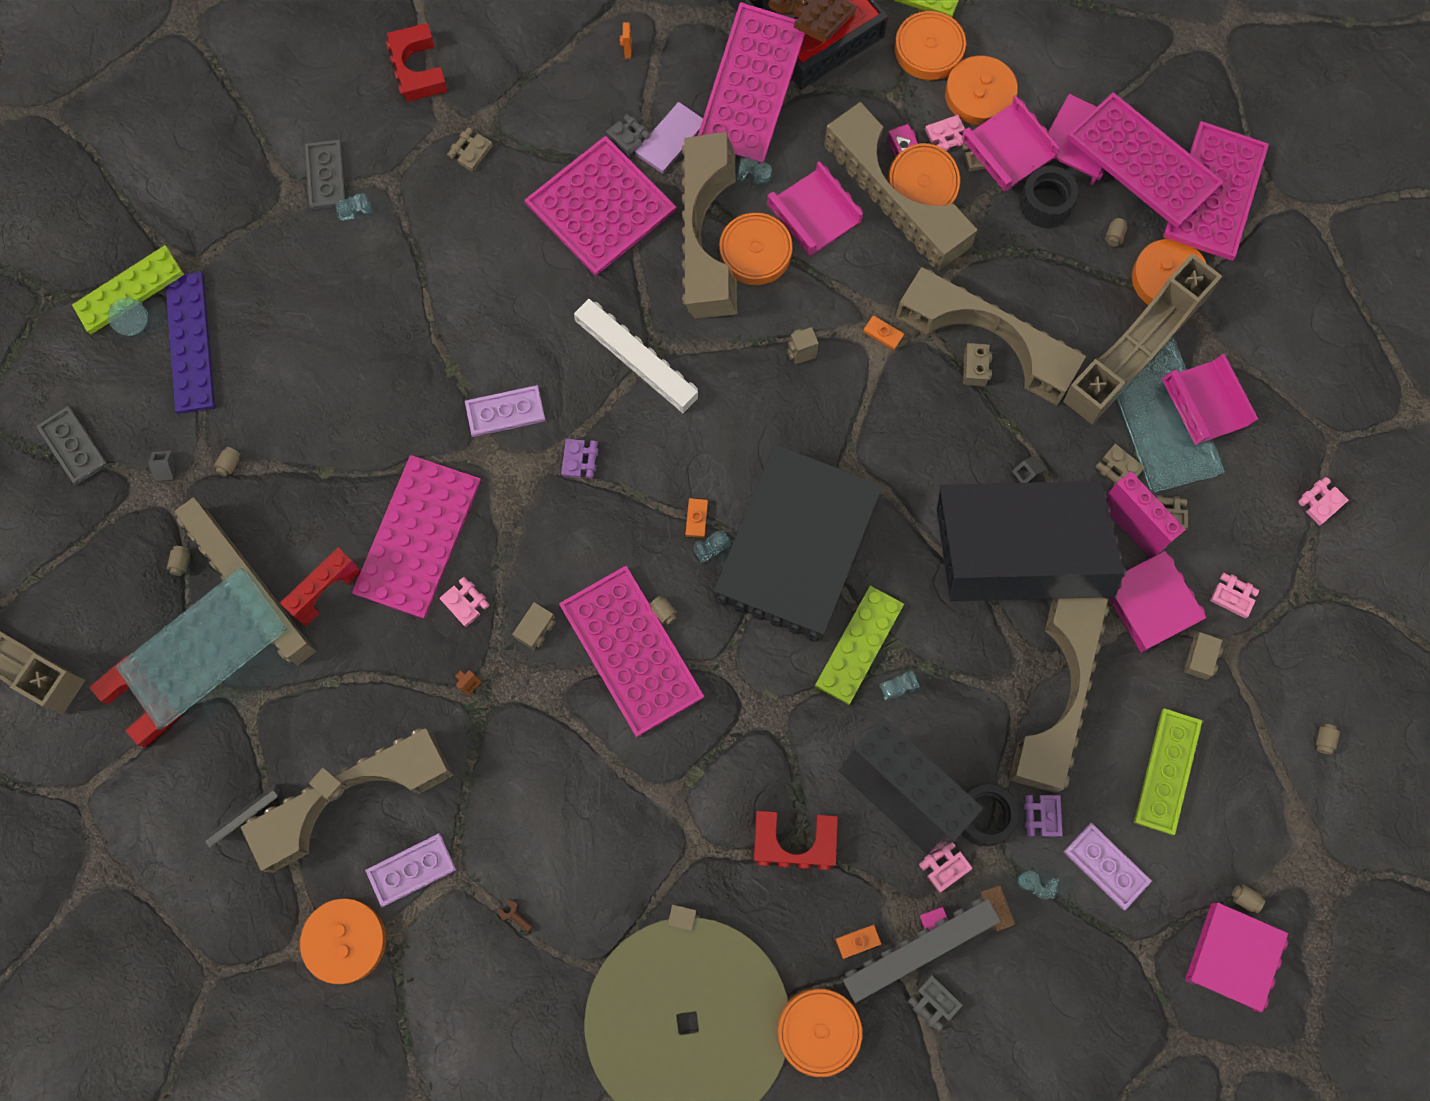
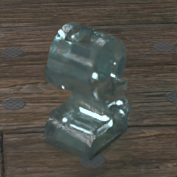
[737,157,772,184]
[335,193,373,221]
[693,530,732,563]
[879,671,920,700]
[1017,871,1059,900]

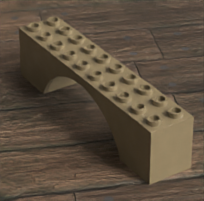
[825,102,978,271]
[682,132,737,319]
[1063,253,1222,425]
[895,267,1086,406]
[1009,597,1109,794]
[0,631,86,714]
[241,728,454,873]

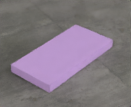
[635,102,703,174]
[465,385,546,437]
[1063,823,1152,910]
[365,833,457,907]

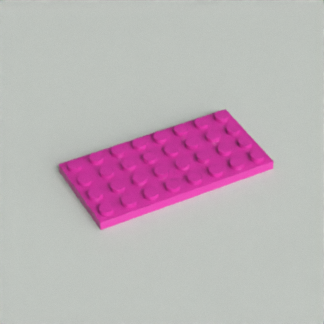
[698,2,805,164]
[1066,92,1224,228]
[1163,121,1269,261]
[352,455,481,619]
[559,566,704,738]

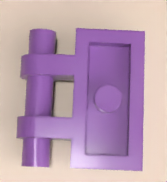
[561,439,599,479]
[1023,795,1062,837]

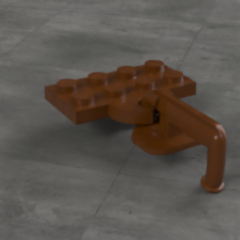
[768,0,857,43]

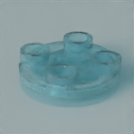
[108,298,148,336]

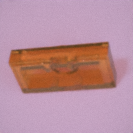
[980,885,1015,932]

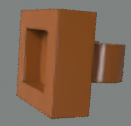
[455,670,481,696]

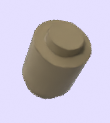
[1105,218,1128,247]
[214,447,240,476]
[167,546,190,576]
[650,595,677,625]
[1316,724,1340,755]
[1232,884,1265,913]

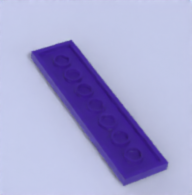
[166,271,215,414]

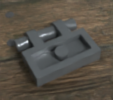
[606,114,651,155]
[907,975,963,1032]

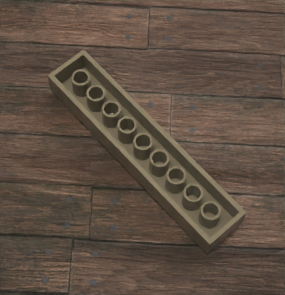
[174,497,317,666]

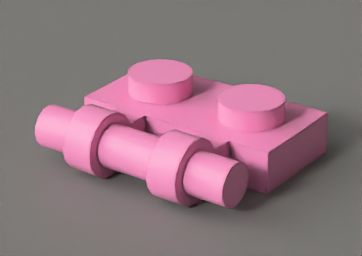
[925,115,965,151]
[1298,477,1349,526]
[1210,572,1259,619]
[440,577,490,628]
[919,842,973,893]

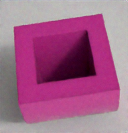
[920,907,948,931]

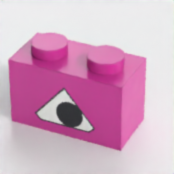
[887,124,918,158]

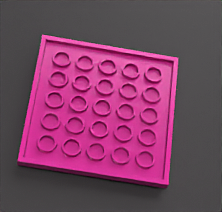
[524,136,677,276]

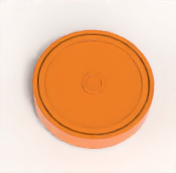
[895,11,966,80]
[945,56,1018,125]
[886,143,960,206]
[719,213,792,285]
[1132,239,1207,305]
[300,899,386,984]
[777,988,862,1077]

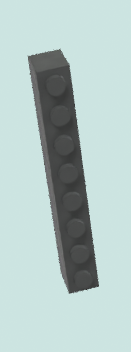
[843,897,1001,1003]

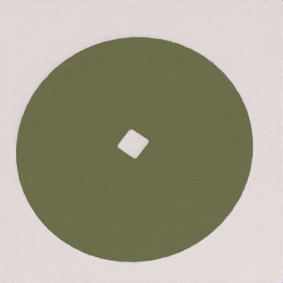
[584,918,788,1101]

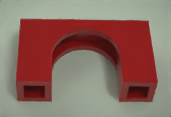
[386,23,448,102]
[280,548,361,626]
[89,656,182,748]
[754,811,838,870]

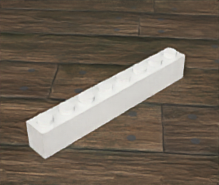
[574,299,698,413]

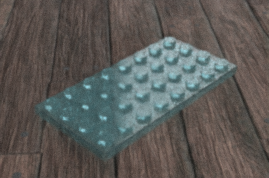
[1117,337,1225,493]
[115,568,287,730]

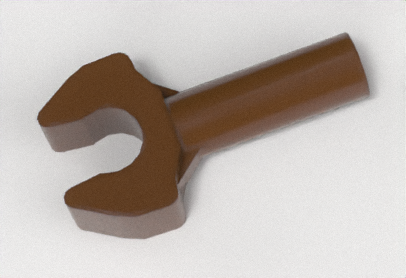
[498,900,533,933]

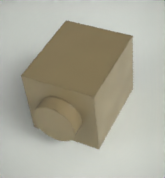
[309,768,346,801]
[668,905,699,931]

